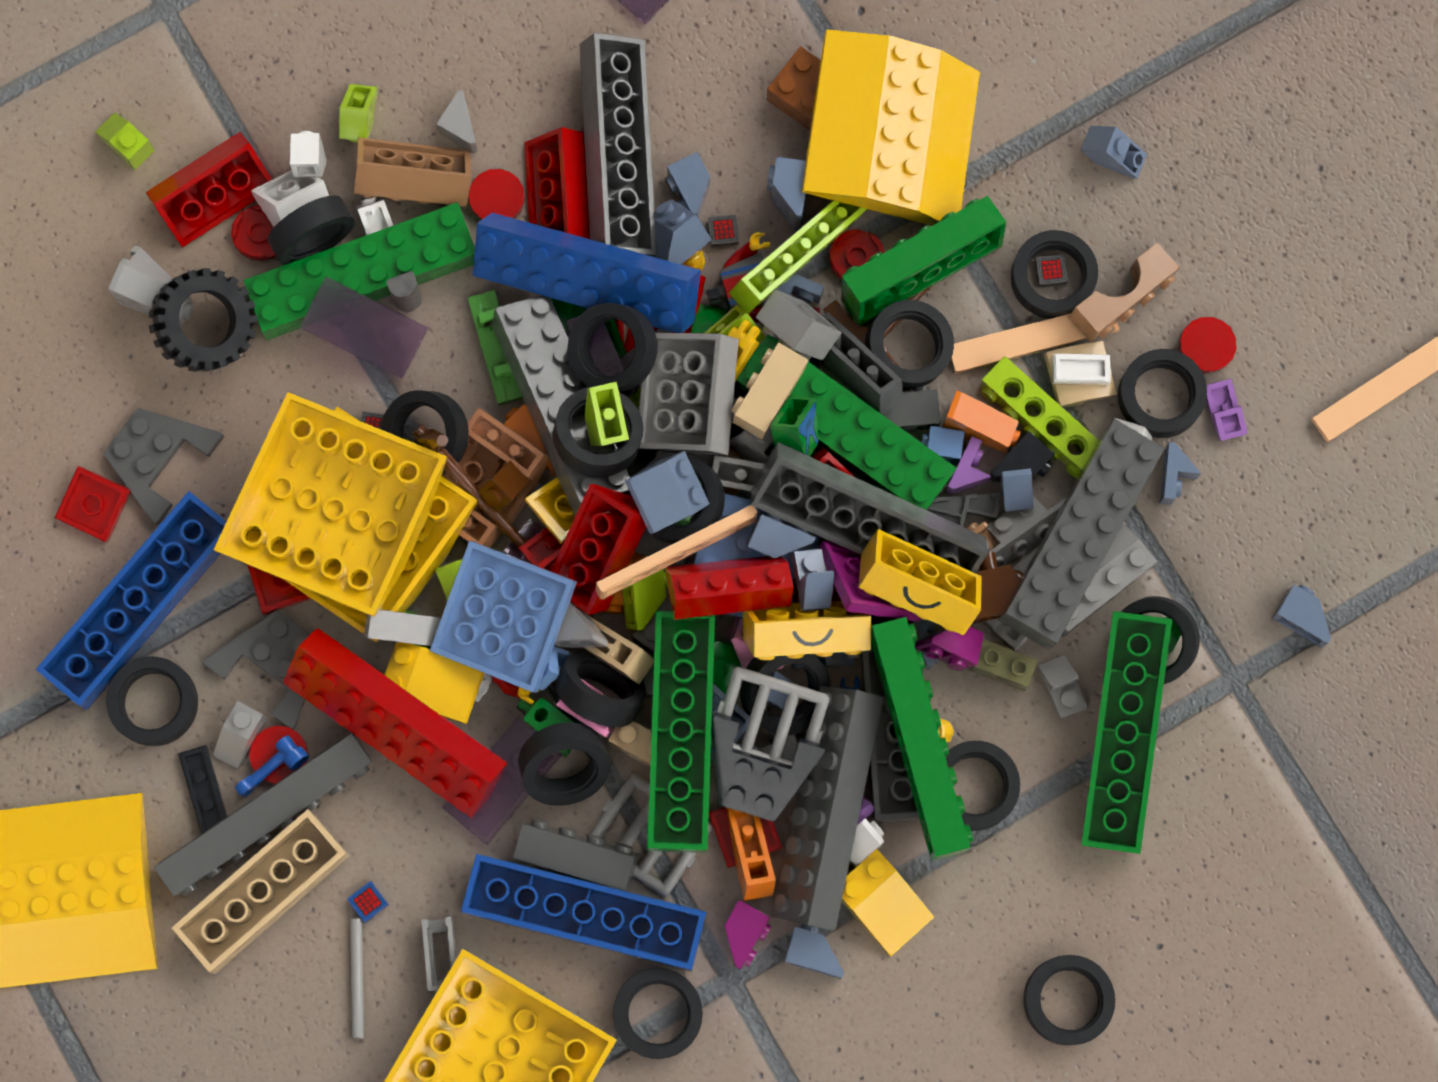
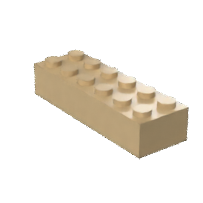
[172,809,350,974]

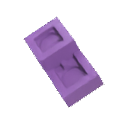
[1206,379,1248,441]

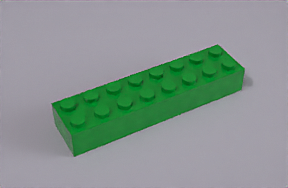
[243,202,475,340]
[734,334,957,510]
[647,611,715,853]
[1081,611,1172,854]
[871,617,973,862]

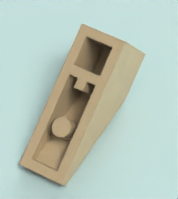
[582,616,654,684]

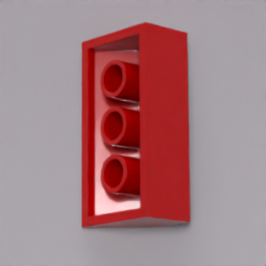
[524,127,590,239]
[145,132,273,248]
[551,484,646,615]
[665,556,794,620]

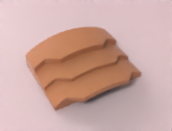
[441,407,549,548]

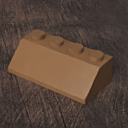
[354,137,471,207]

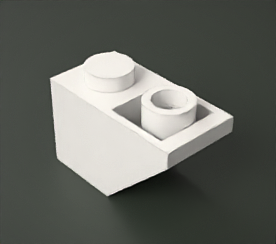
[290,131,326,177]
[849,818,885,869]

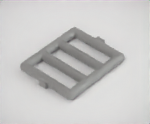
[711,667,830,766]
[589,773,713,897]

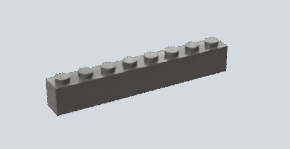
[154,732,372,897]

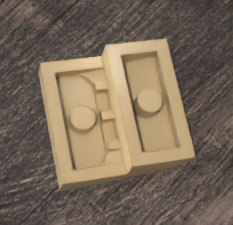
[1044,341,1117,407]

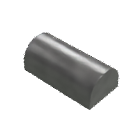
[386,271,422,312]

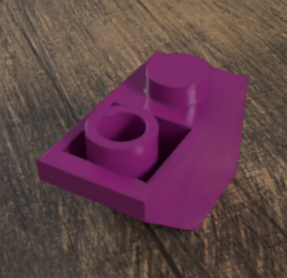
[915,626,985,671]
[724,900,772,970]

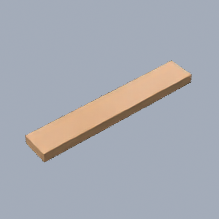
[951,313,1119,374]
[1311,336,1438,443]
[595,505,758,600]

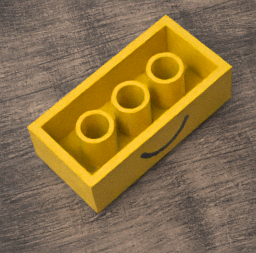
[858,529,982,636]
[743,600,871,660]

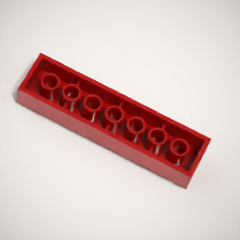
[283,628,508,818]

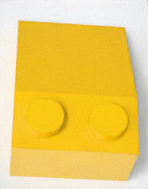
[525,477,575,544]
[385,642,485,724]
[841,849,934,957]

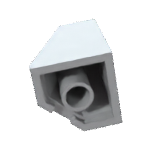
[108,246,194,327]

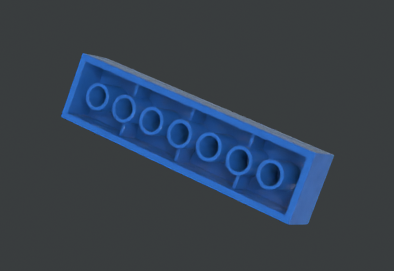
[473,213,701,333]
[35,491,227,710]
[461,854,706,972]

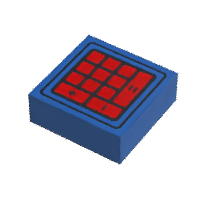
[347,881,389,923]

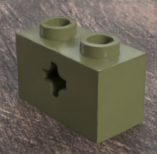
[970,639,1038,692]

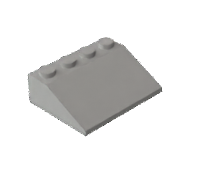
[639,333,739,455]
[1013,524,1158,637]

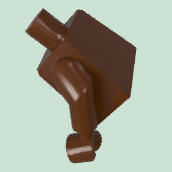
[971,552,1024,627]

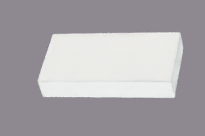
[1052,354,1111,385]

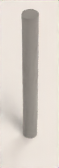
[350,918,364,1038]

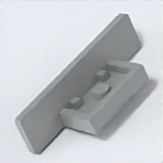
[987,496,1066,567]

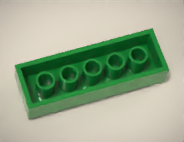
[841,195,1006,327]

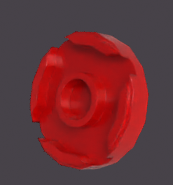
[469,169,525,220]
[231,205,276,261]
[829,229,885,281]
[1179,317,1237,373]
[249,725,309,784]

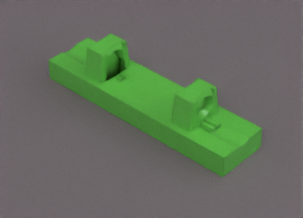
[467,290,523,406]

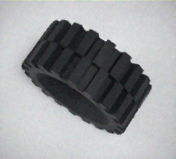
[149,268,257,372]

